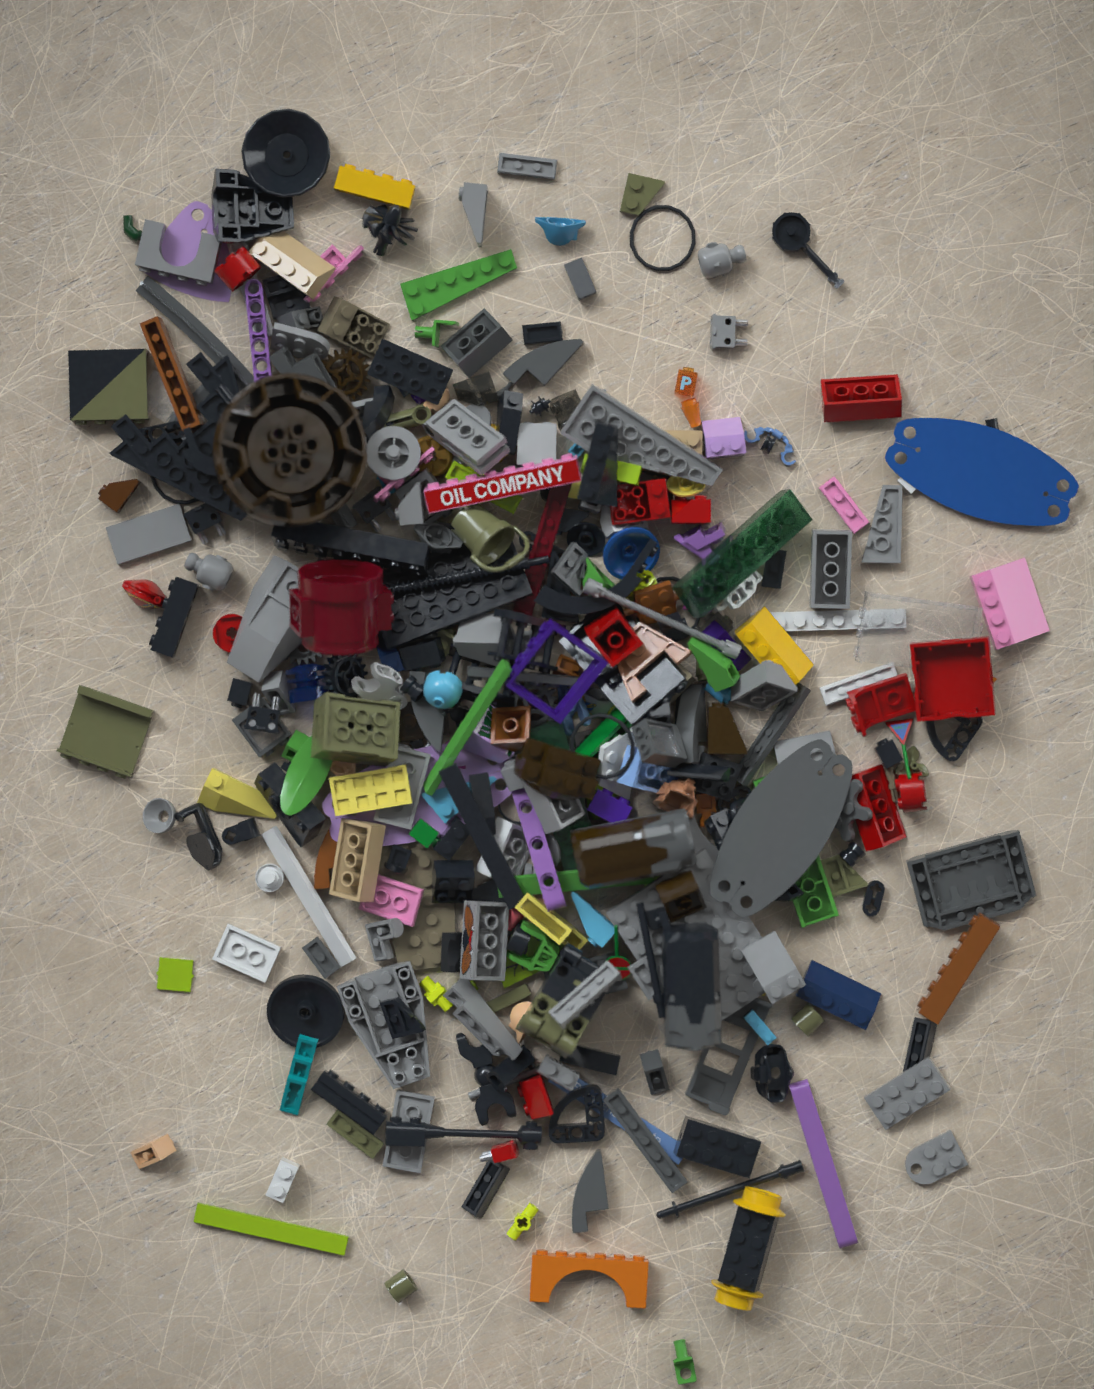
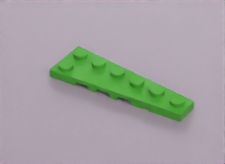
[400,249,517,321]

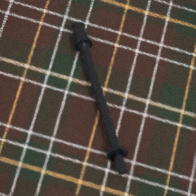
[656,1160,804,1219]

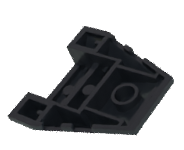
[211,169,294,244]

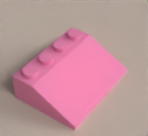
[969,558,1050,650]

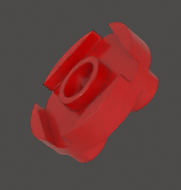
[213,614,243,652]

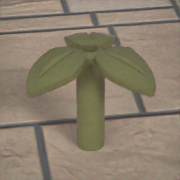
[895,746,929,777]

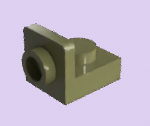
[437,628,456,657]

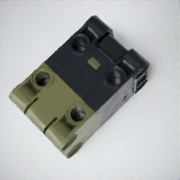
[515,943,611,1059]

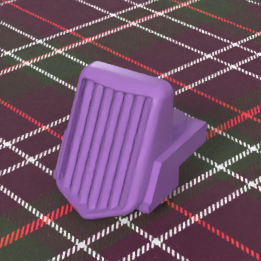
[674,522,725,566]

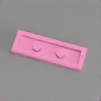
[819,476,869,534]

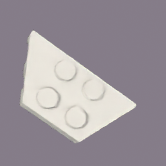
[596,726,637,799]

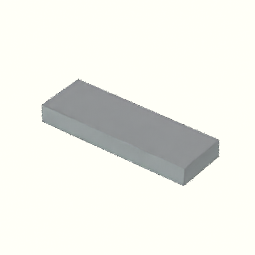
[497,153,557,180]

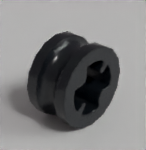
[760,435,777,454]

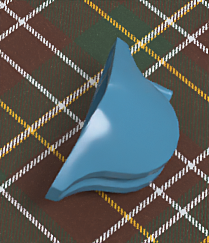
[535,217,586,246]

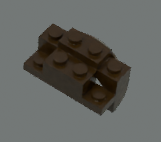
[514,737,601,801]

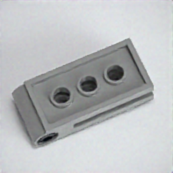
[422,399,510,476]

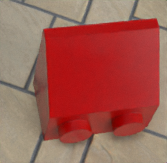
[517,1074,554,1119]

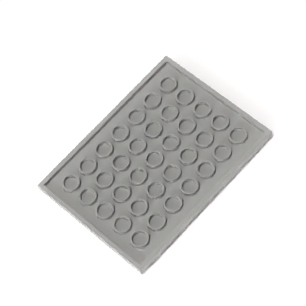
[606,848,765,1021]

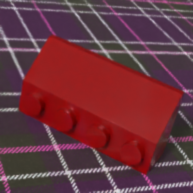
[821,374,902,423]
[851,764,907,852]

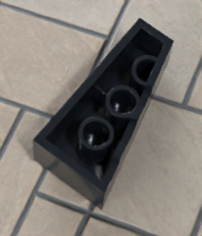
[254,762,326,848]

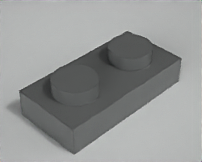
[302,936,341,979]

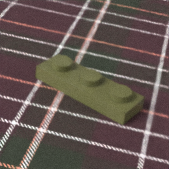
[326,1109,384,1159]

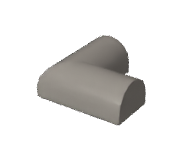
[365,918,404,962]

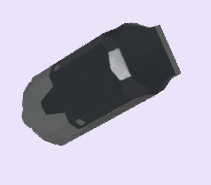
[662,922,722,1050]

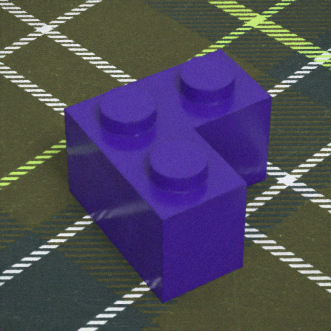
[587,787,632,822]

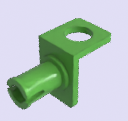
[414,320,459,348]
[673,1339,697,1385]

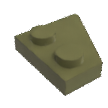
[620,173,665,216]
[821,854,868,897]

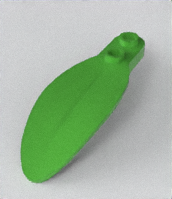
[280,736,333,815]

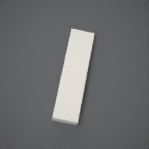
[820,662,897,706]

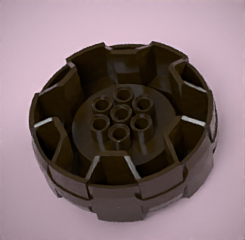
[212,373,368,527]

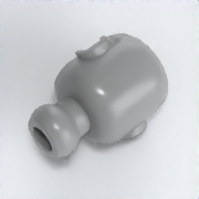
[698,242,747,278]
[184,553,233,591]

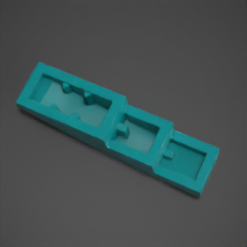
[279,1034,318,1115]

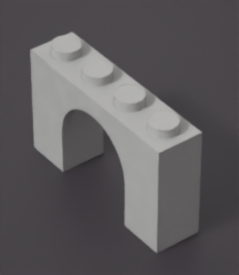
[135,219,222,286]

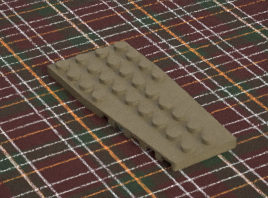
[378,835,456,970]

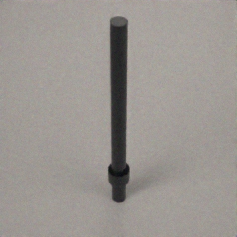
[636,902,664,1018]

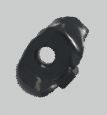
[750,1044,794,1103]

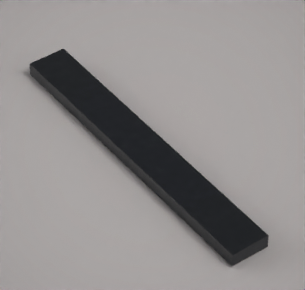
[439,763,524,910]

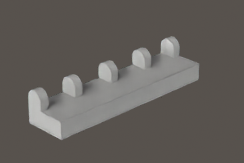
[549,961,622,1030]

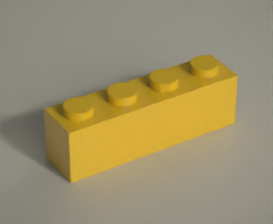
[334,164,416,210]

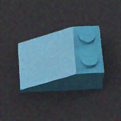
[571,891,614,947]

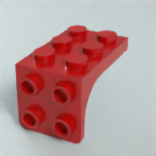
[845,673,916,737]

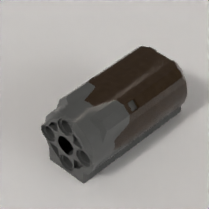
[570,808,696,889]

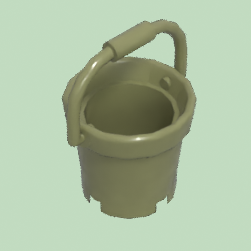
[451,503,530,572]

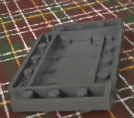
[906,830,1036,930]

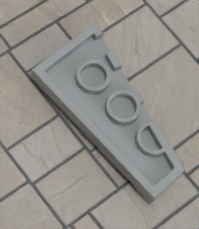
[861,485,902,563]

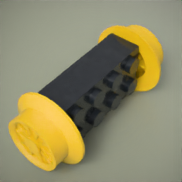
[711,1186,786,1311]

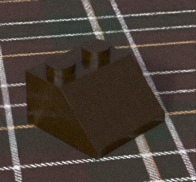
[655,870,707,923]

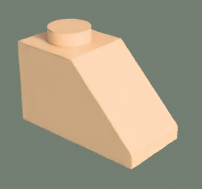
[130,1134,177,1169]

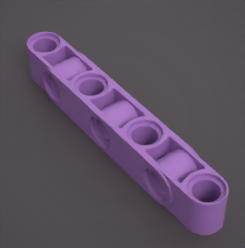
[511,788,566,912]

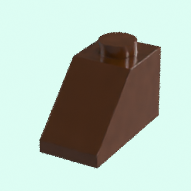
[98,479,141,513]

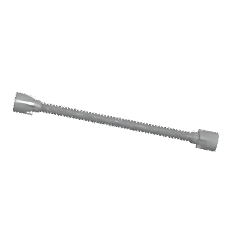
[582,578,741,659]

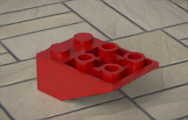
[610,478,671,525]

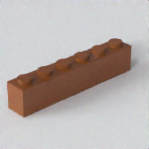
[139,316,204,431]
[917,912,1000,1025]

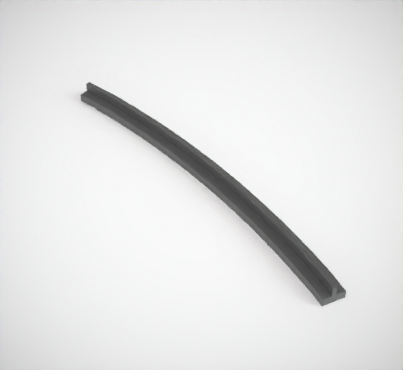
[136,276,358,529]

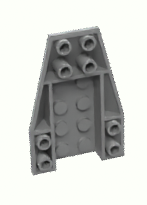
[227,555,302,683]
[337,961,430,1089]

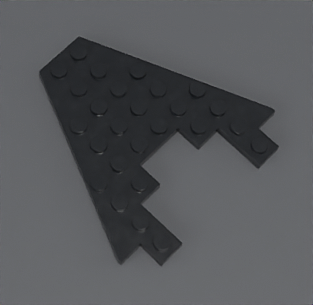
[110,352,248,521]

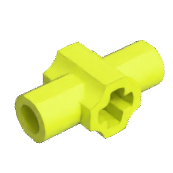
[419,976,453,1012]
[506,1202,539,1241]

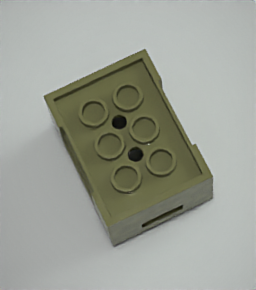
[311,692,400,767]

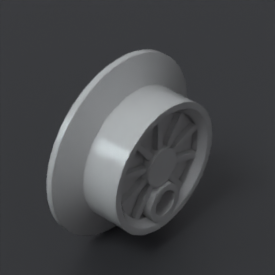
[367,426,421,480]

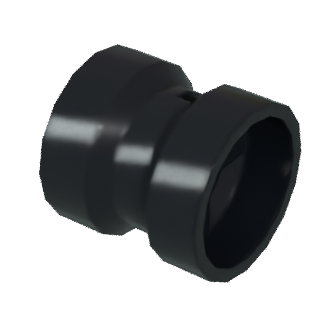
[400,675,424,702]
[839,840,866,867]

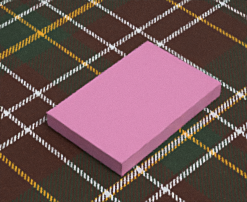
[359,874,424,927]

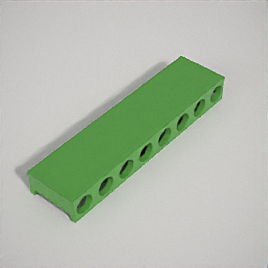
[752,776,839,928]

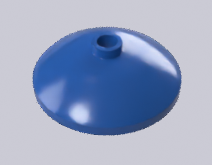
[603,527,660,579]

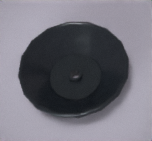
[241,108,331,198]

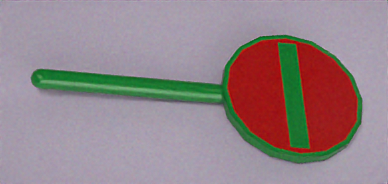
[604,925,631,980]

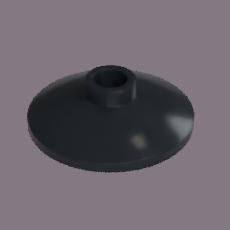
[567,522,606,556]

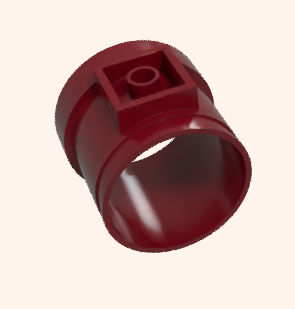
[289,559,394,655]

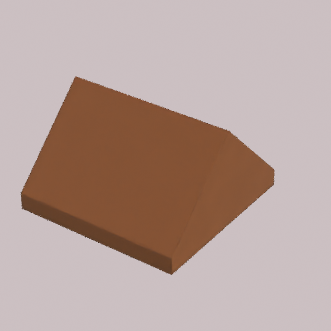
[491,706,531,752]

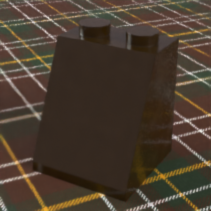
[707,702,747,754]

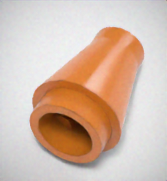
[680,398,702,428]

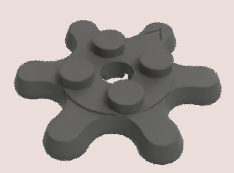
[834,779,873,842]

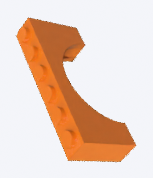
[530,1249,649,1308]

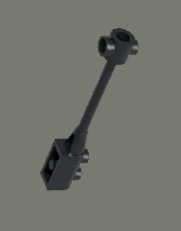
[385,1117,542,1150]

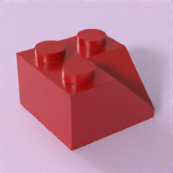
[671,495,711,524]

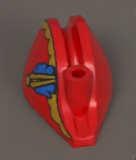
[122,579,167,609]

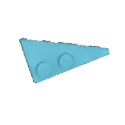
[421,776,497,823]

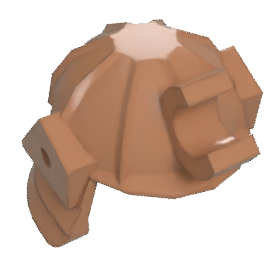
[653,778,698,820]

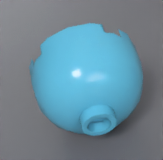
[423,671,463,709]

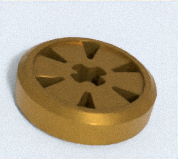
[417,435,453,478]

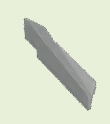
[443,978,522,1060]

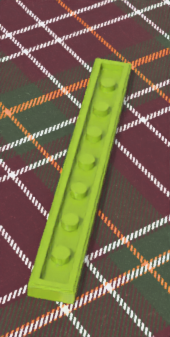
[193,1202,349,1256]

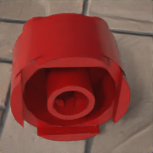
[214,246,261,292]
[895,772,927,813]

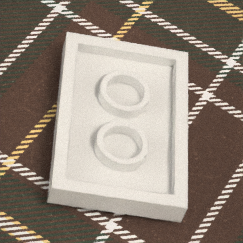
[212,923,281,983]

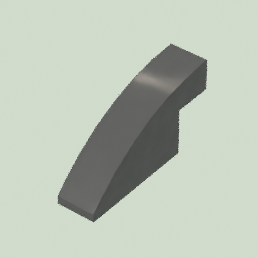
[503,339,584,386]
[269,346,337,395]
[410,671,445,754]
[676,683,707,763]
[572,1149,609,1233]

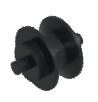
[529,396,551,417]

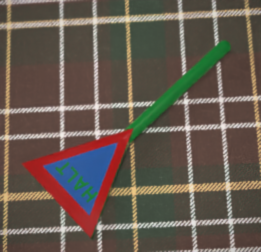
[885,718,913,779]

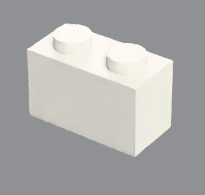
[265,1157,300,1203]

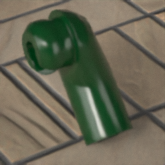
[123,215,142,241]

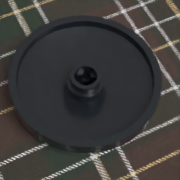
[267,974,344,1048]

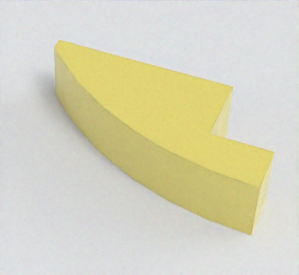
[515,892,588,950]

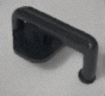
[174,803,222,871]

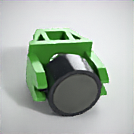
[506,920,560,971]

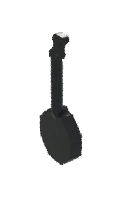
[772,212,844,289]

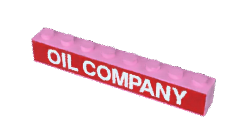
[424,453,582,514]

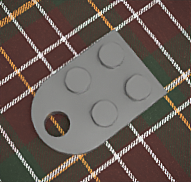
[270,322,330,360]
[905,1130,968,1184]

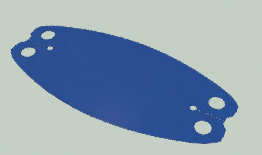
[885,418,1079,526]

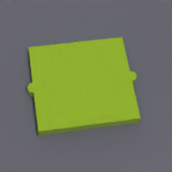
[156,957,194,992]

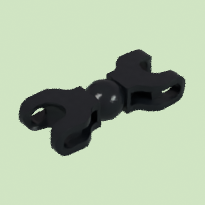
[456,1033,517,1126]

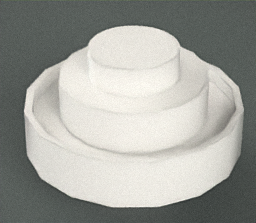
[255,863,284,892]

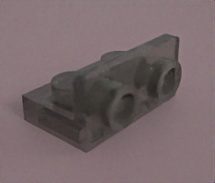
[550,389,581,431]

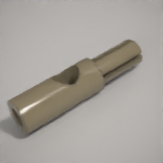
[885,767,899,802]

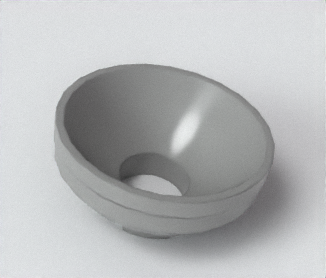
[143,798,176,833]

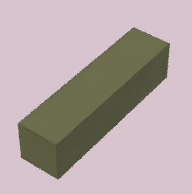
[486,983,531,1013]

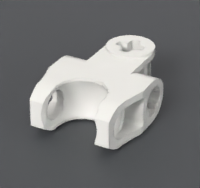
[710,561,763,611]
[351,662,407,709]

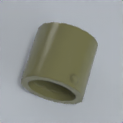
[791,1003,825,1037]
[384,1269,418,1303]

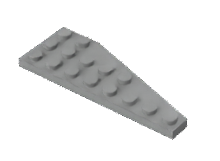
[560,384,723,486]

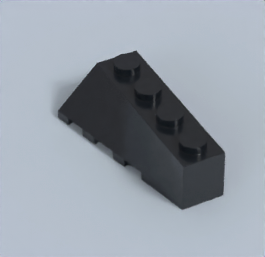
[577,421,618,507]

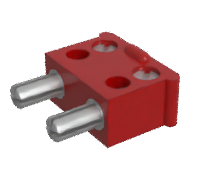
[479,1139,520,1163]

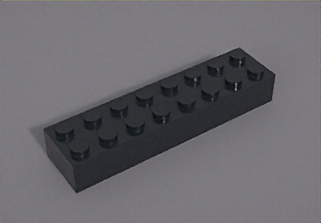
[271,522,431,577]

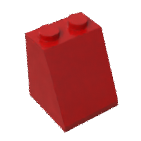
[584,605,643,667]

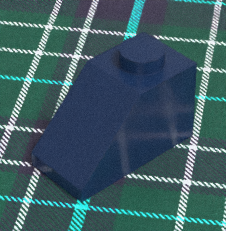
[376,637,405,672]

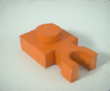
[695,793,716,827]

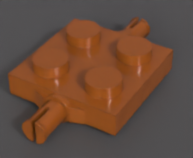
[622,580,687,626]

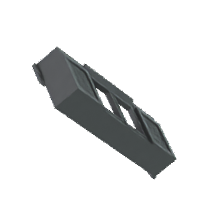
[685,997,772,1115]

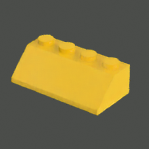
[734,606,814,685]

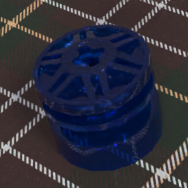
[285,663,329,703]

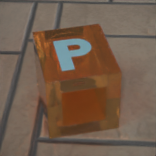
[674,367,698,397]

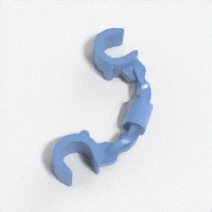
[744,427,796,465]

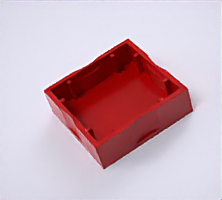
[910,636,996,722]

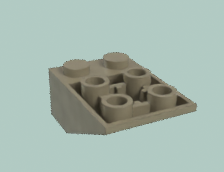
[317,296,390,359]

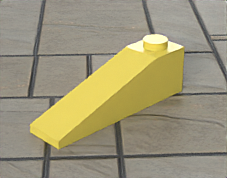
[197,768,277,819]

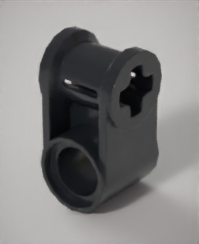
[222,817,261,845]

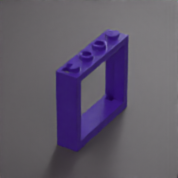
[504,618,608,724]

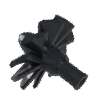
[362,204,418,256]

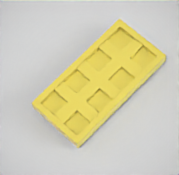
[329,765,413,816]

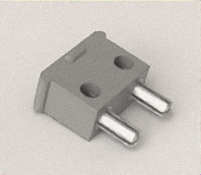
[710,314,748,350]

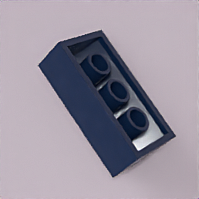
[795,960,881,1030]

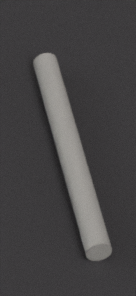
[468,1065,540,1100]

